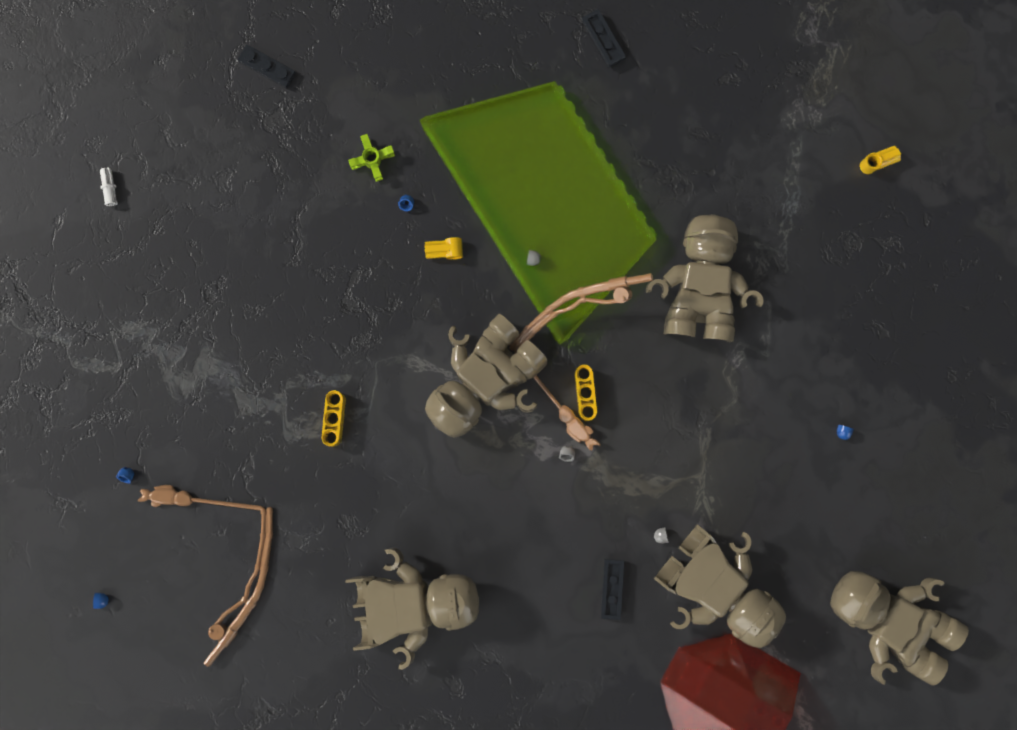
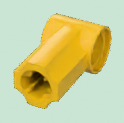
[860,146,901,174]
[425,237,463,259]

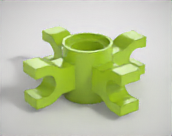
[348,134,395,182]

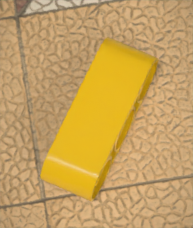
[575,365,597,421]
[322,390,346,447]

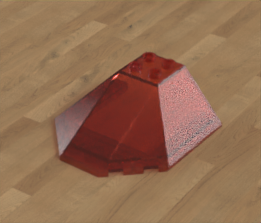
[660,633,801,730]

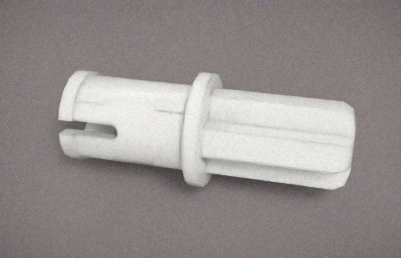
[100,168,118,206]

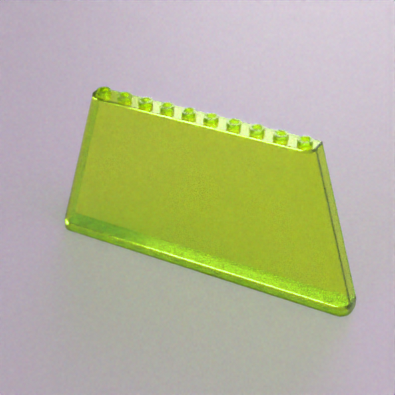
[419,81,657,345]

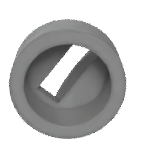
[527,250,541,266]
[559,446,575,462]
[654,527,669,544]

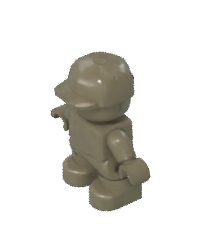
[646,215,763,343]
[425,314,547,438]
[654,525,786,648]
[346,548,479,670]
[830,571,969,685]

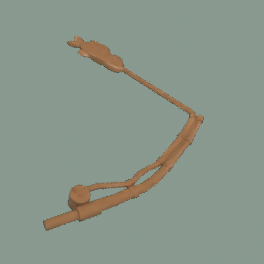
[509,273,653,451]
[138,485,273,667]

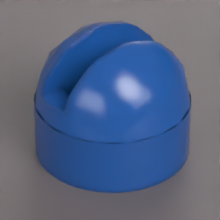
[398,194,414,211]
[837,425,854,440]
[116,467,134,484]
[93,593,109,609]

